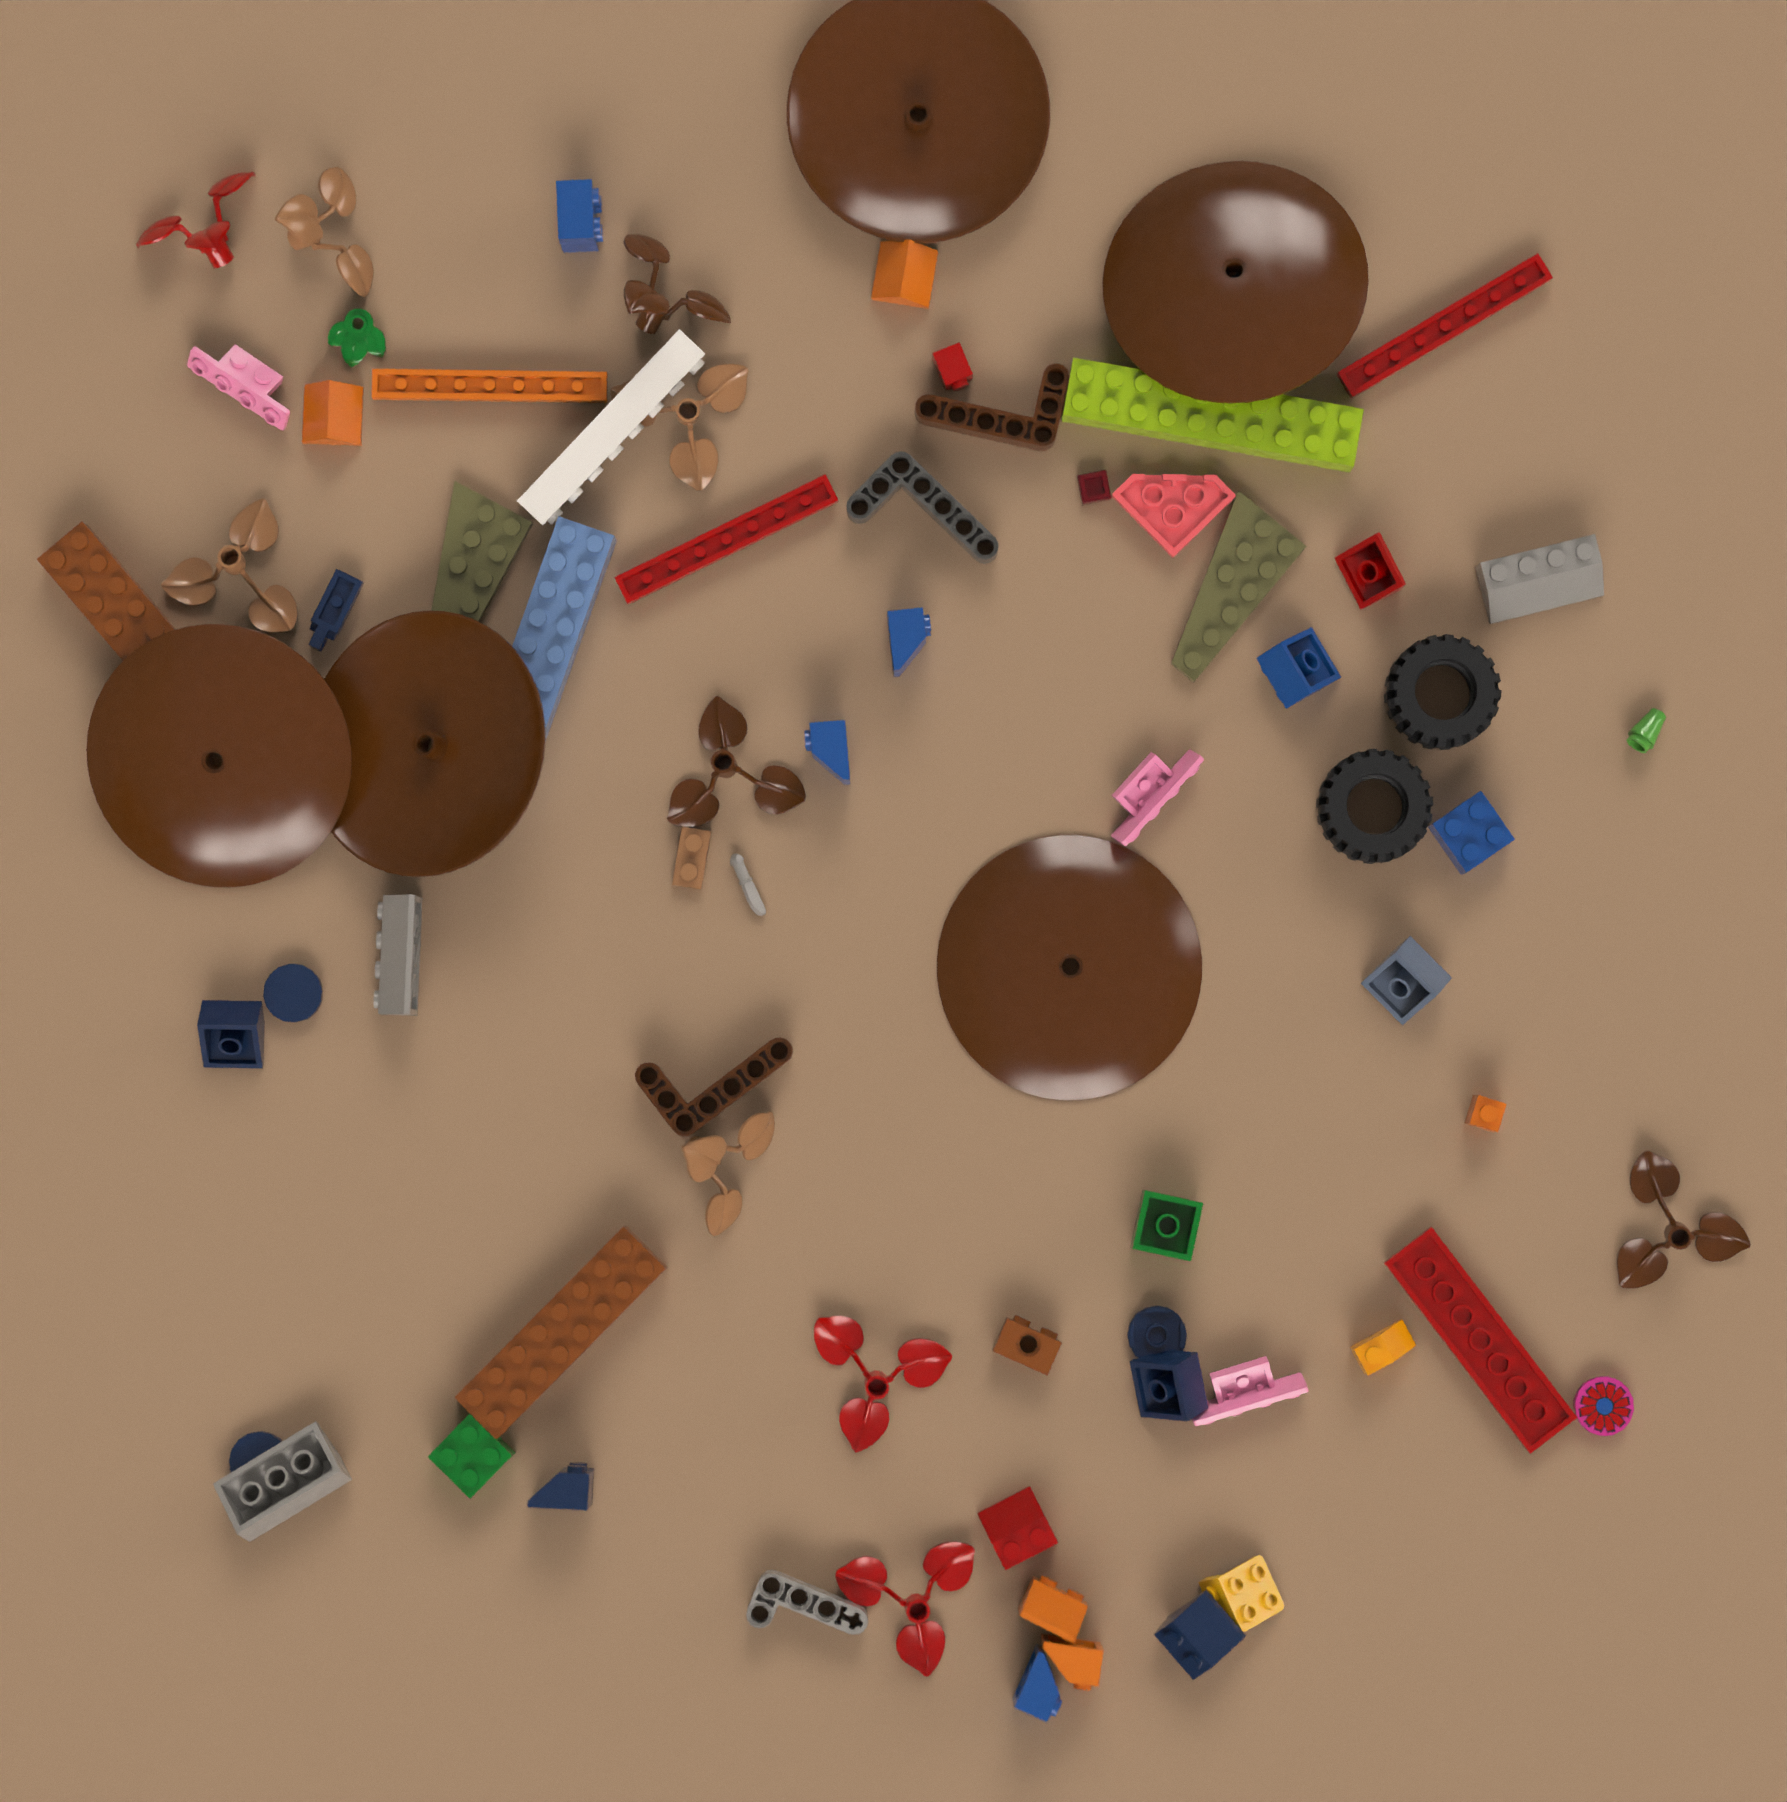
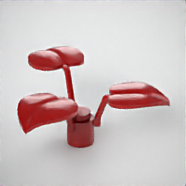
[136,171,256,268]
[814,1316,952,1452]
[835,1541,975,1677]

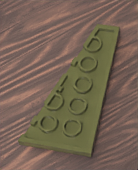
[431,481,533,622]
[1171,490,1306,683]

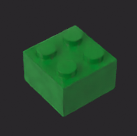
[1130,1190,1203,1262]
[428,1414,516,1499]

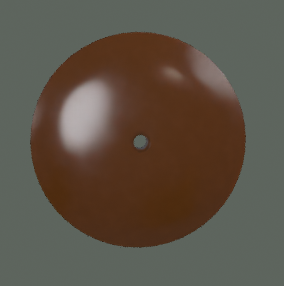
[787,0,1050,243]
[1103,161,1369,404]
[324,610,545,877]
[86,624,352,887]
[937,835,1202,1100]

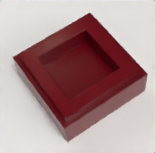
[1077,470,1112,505]

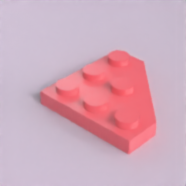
[1111,474,1237,558]

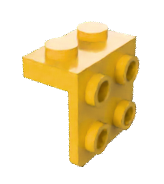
[1198,1555,1284,1632]

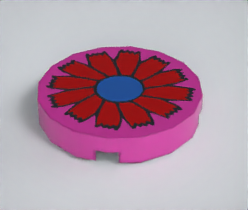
[1573,1376,1634,1436]

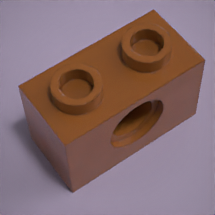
[992,1315,1062,1376]

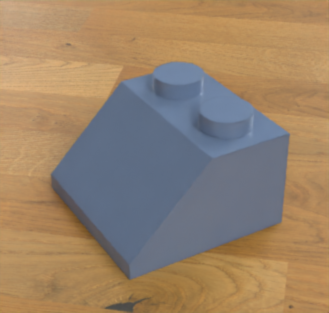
[1361,936,1452,1025]

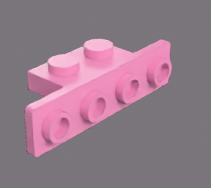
[187,344,290,430]
[1111,750,1204,846]
[1192,1356,1308,1426]

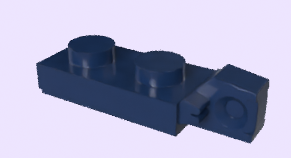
[308,569,364,652]

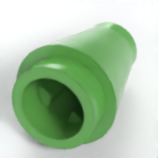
[1626,708,1666,753]

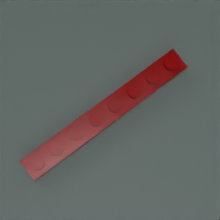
[1336,253,1553,399]
[614,474,839,605]

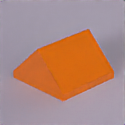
[871,239,938,309]
[302,380,364,446]

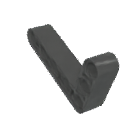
[846,451,999,564]

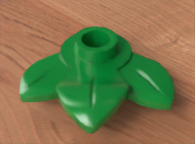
[328,308,386,367]

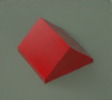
[1334,532,1406,610]

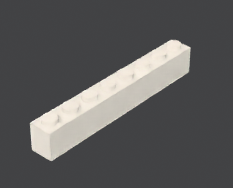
[517,329,705,525]

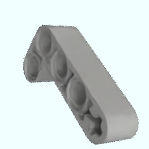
[746,1570,868,1635]

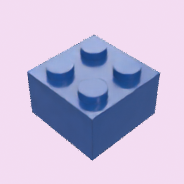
[556,179,603,253]
[1428,791,1515,875]

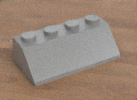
[1475,534,1604,624]
[374,895,422,1016]
[213,1421,352,1542]

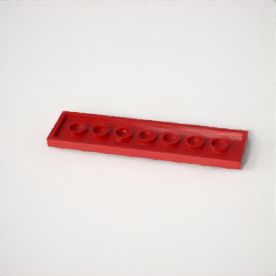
[1383,1227,1578,1454]

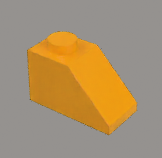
[1350,1319,1416,1376]

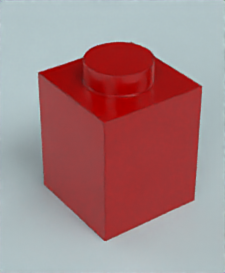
[932,342,973,392]

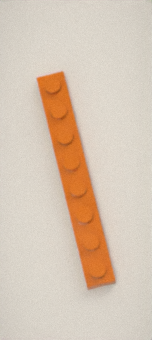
[372,369,608,403]

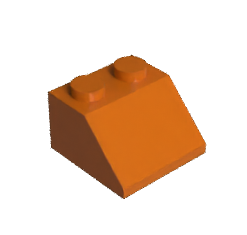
[1018,1575,1088,1643]
[1041,1634,1104,1691]

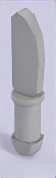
[730,854,766,916]

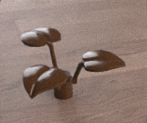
[624,234,731,334]
[667,696,806,828]
[1617,1151,1751,1288]

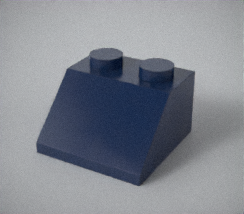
[197,1000,265,1069]
[1129,1350,1209,1422]
[527,1462,594,1510]
[1154,1590,1246,1680]

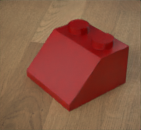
[977,1486,1058,1571]

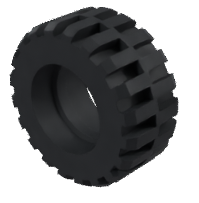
[1384,634,1502,750]
[1316,749,1433,864]

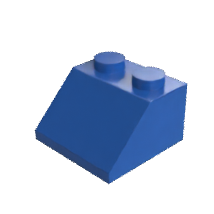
[887,607,931,677]
[1256,627,1342,709]
[804,720,850,785]
[1012,1643,1062,1722]

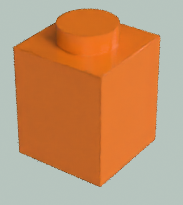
[1464,1095,1507,1132]

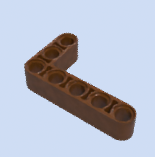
[915,363,1069,451]
[635,1037,793,1136]

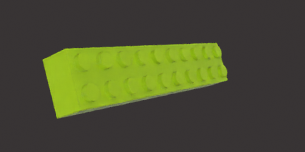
[1062,357,1364,473]

